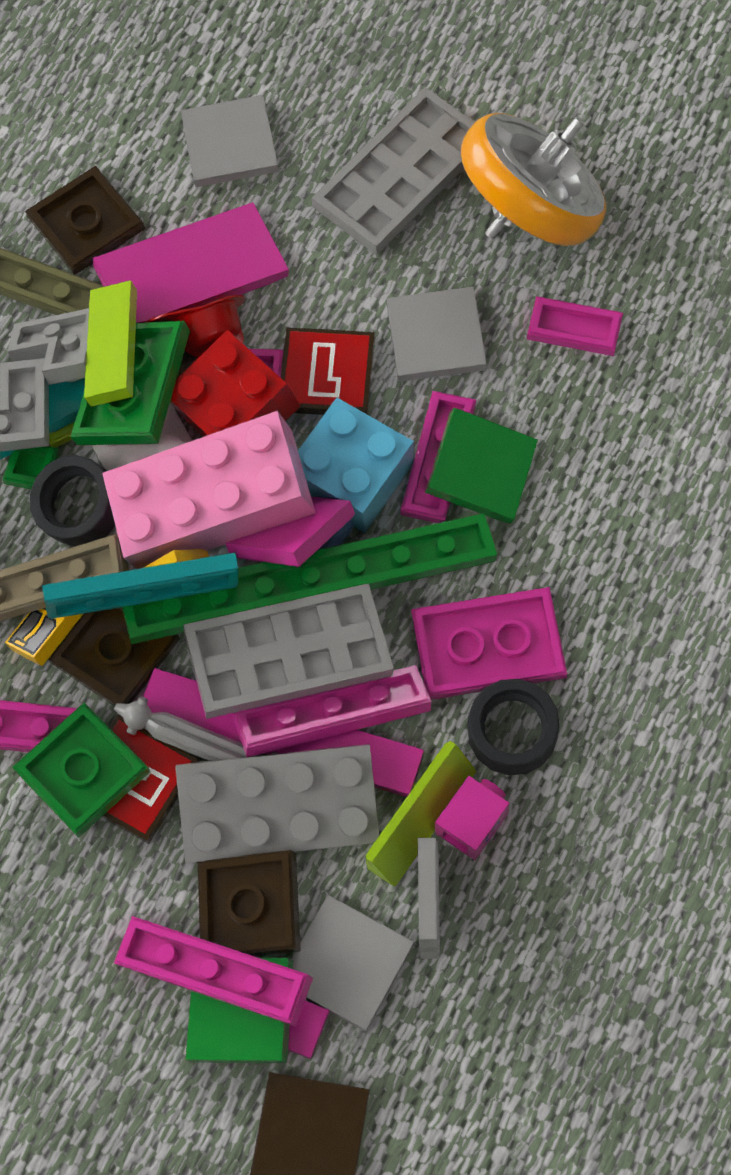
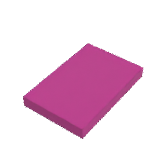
[411,587,567,700]

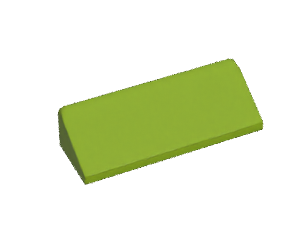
[365,741,476,887]

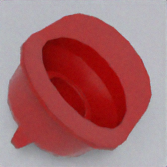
[144,295,246,358]

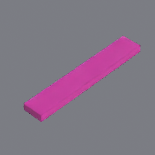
[143,668,424,797]

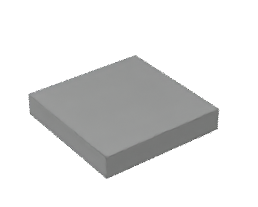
[180,95,279,188]
[386,287,487,382]
[418,838,440,959]
[291,895,415,1033]

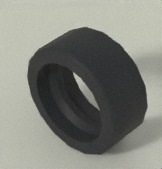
[30,455,115,547]
[468,679,560,775]

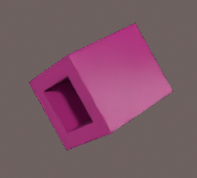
[435,776,509,861]

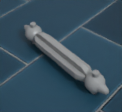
[114,696,280,761]

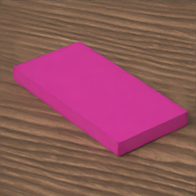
[93,202,289,323]

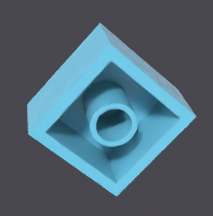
[298,397,414,533]

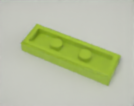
[84,280,137,407]

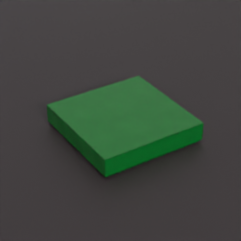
[425,407,538,524]
[12,702,150,838]
[185,958,294,1063]

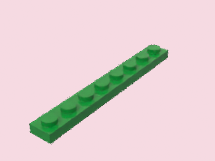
[122,513,497,644]

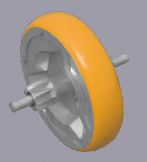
[461,113,606,246]

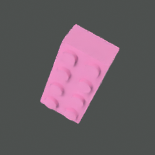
[102,411,316,569]

